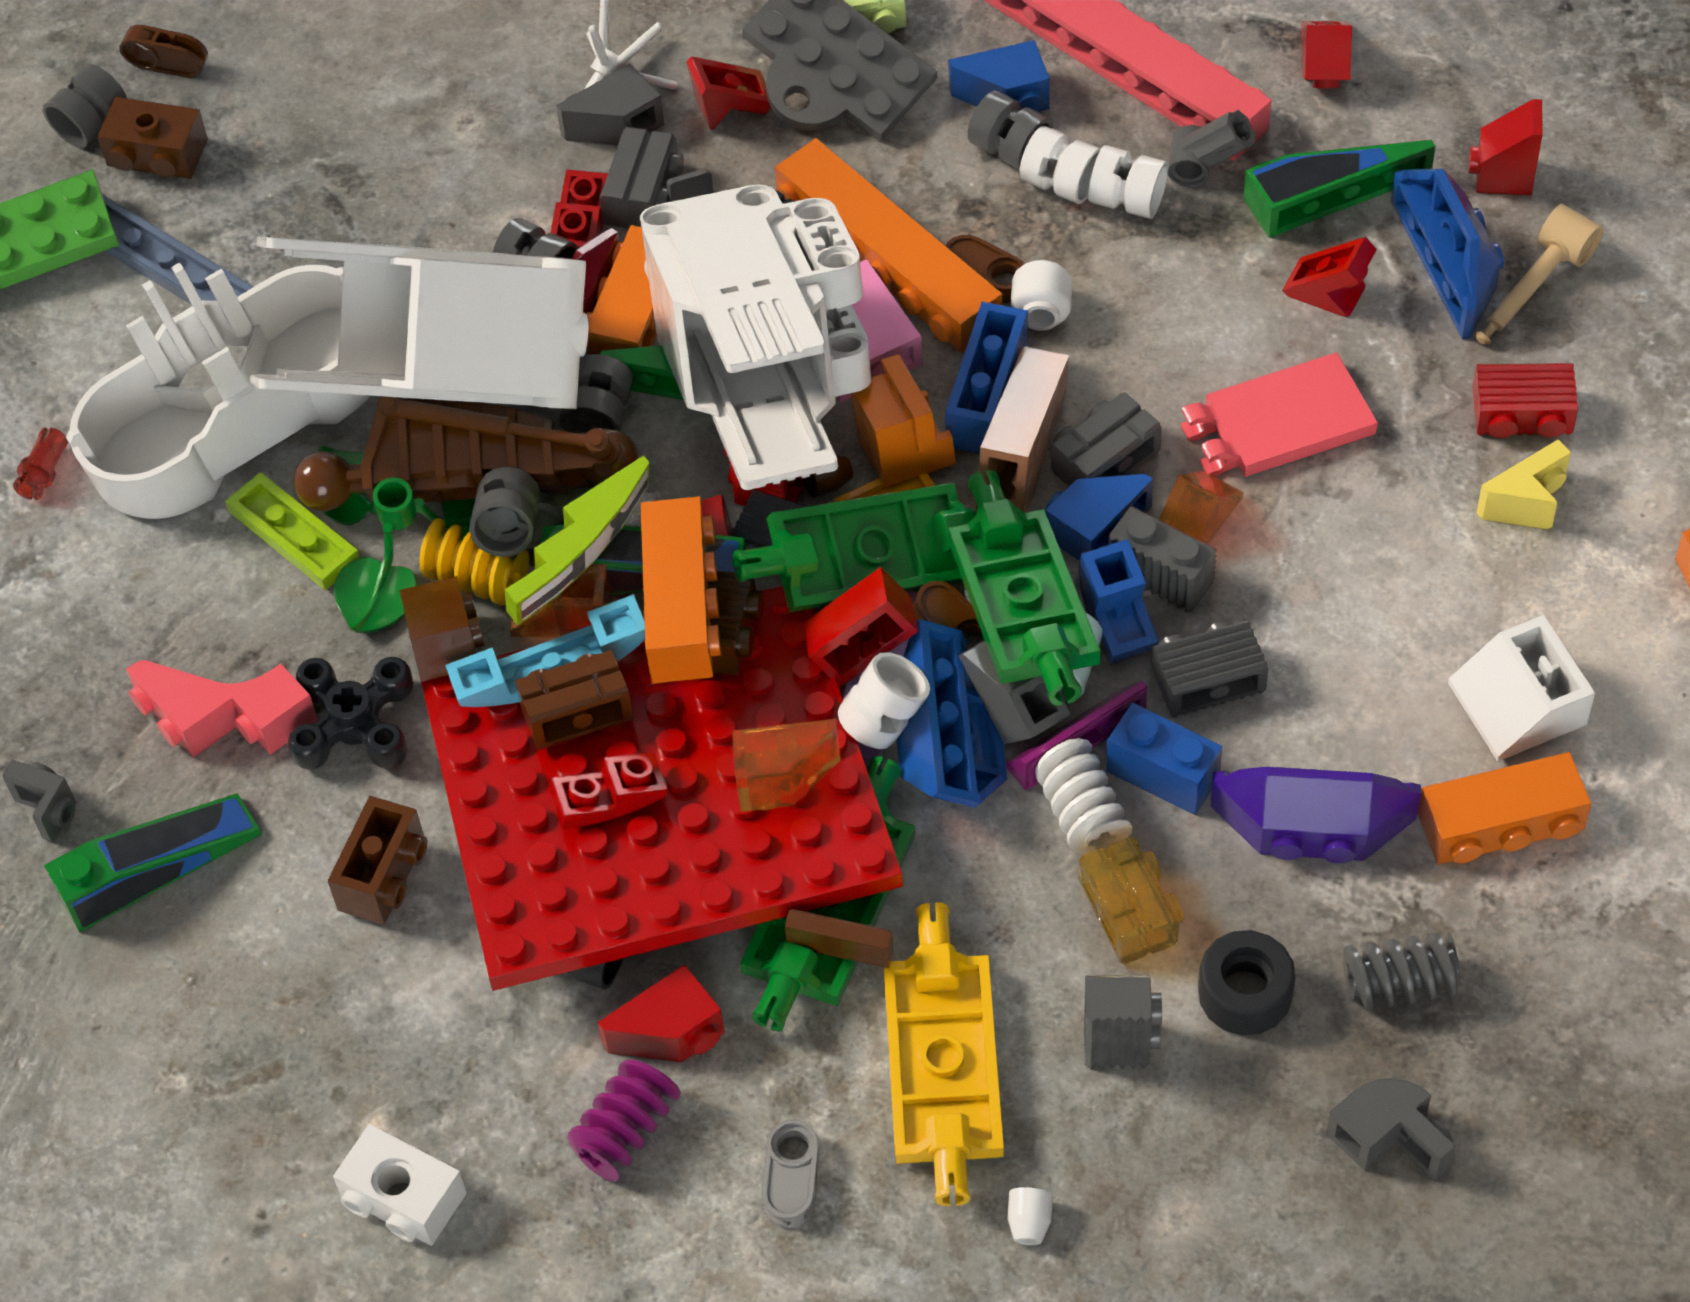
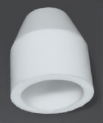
[1007,1188,1053,1245]

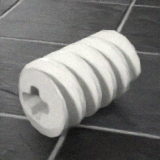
[1035,738,1132,855]

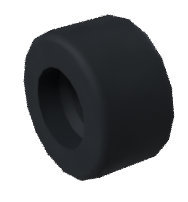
[1198,930,1296,1035]

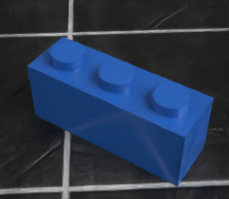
[945,302,1028,454]

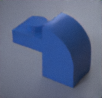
[1078,539,1159,663]

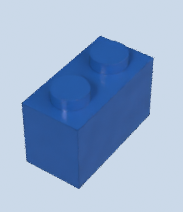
[1106,702,1222,816]

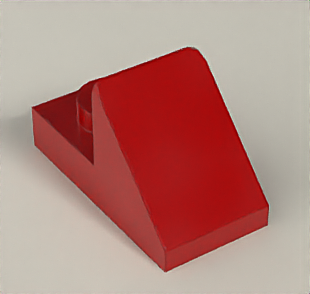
[686,56,771,130]
[1282,236,1377,317]

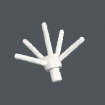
[584,0,678,90]

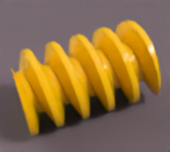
[419,518,529,606]

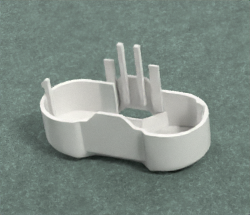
[66,262,370,519]

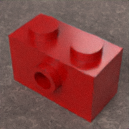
[803,567,918,687]

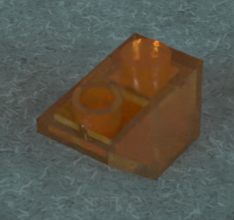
[510,564,613,638]

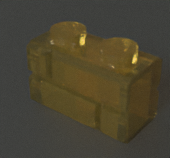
[1078,837,1184,965]

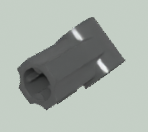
[1168,109,1255,187]

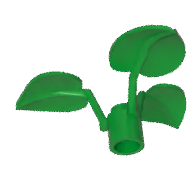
[318,446,476,633]

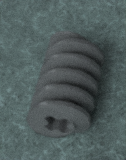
[1343,932,1460,1011]

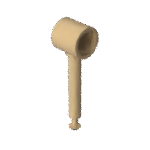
[1475,204,1604,345]

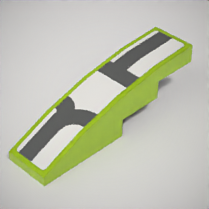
[505,455,650,626]

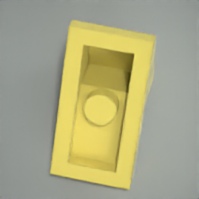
[1477,439,1571,529]

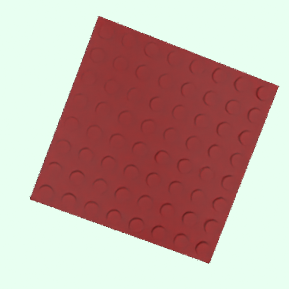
[419,586,904,991]

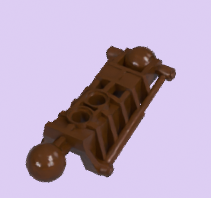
[293,396,639,512]

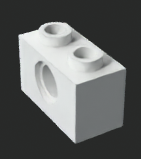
[333,1124,467,1246]

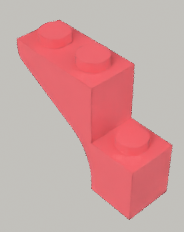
[126,660,318,758]

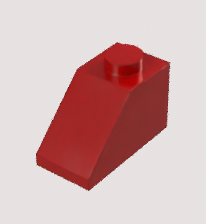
[1301,21,1352,88]
[1468,99,1543,195]
[597,964,725,1062]

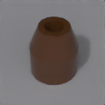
[803,455,853,498]

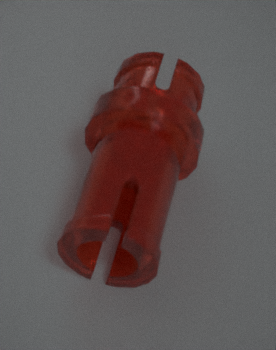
[13,427,69,500]

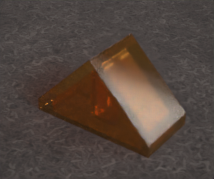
[1159,471,1243,544]

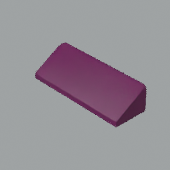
[1006,681,1147,790]

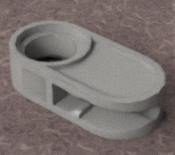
[762,1119,820,1229]

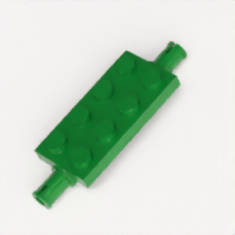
[948,470,1100,705]
[732,483,977,612]
[740,756,916,1031]

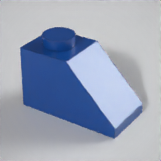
[948,40,1050,112]
[1044,474,1153,561]

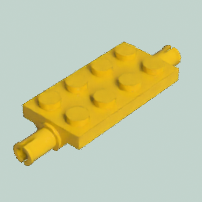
[884,902,1004,1206]

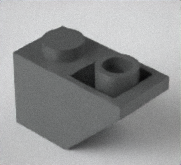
[556,63,664,145]
[958,640,1071,744]

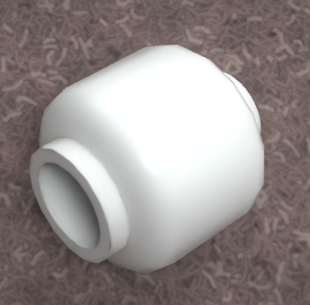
[1011,260,1072,331]

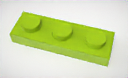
[225,472,360,591]

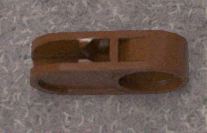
[119,25,208,78]
[946,235,1024,303]
[913,581,984,641]

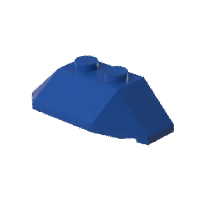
[1391,169,1504,340]
[897,619,1007,808]

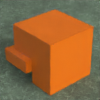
[851,354,956,488]

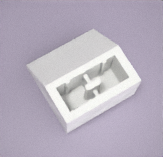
[1448,615,1595,762]

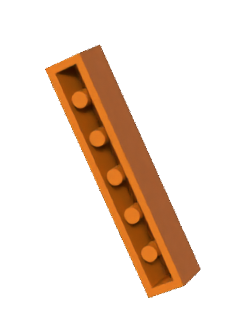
[775,138,1002,353]

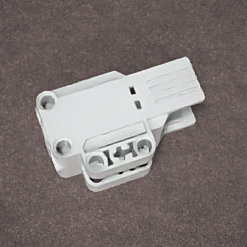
[640,184,872,490]
[249,236,588,409]

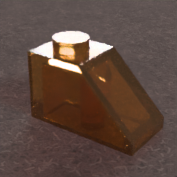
[732,719,841,811]

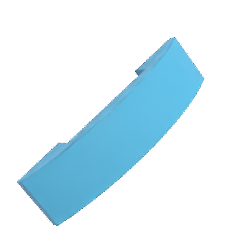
[445,594,645,707]

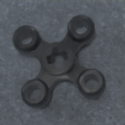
[288,657,414,770]

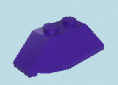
[1211,767,1421,863]

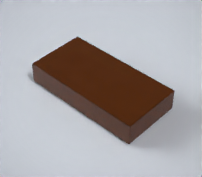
[785,909,894,969]

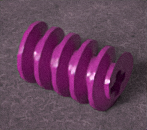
[567,1060,681,1182]

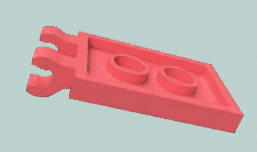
[1181,352,1378,477]

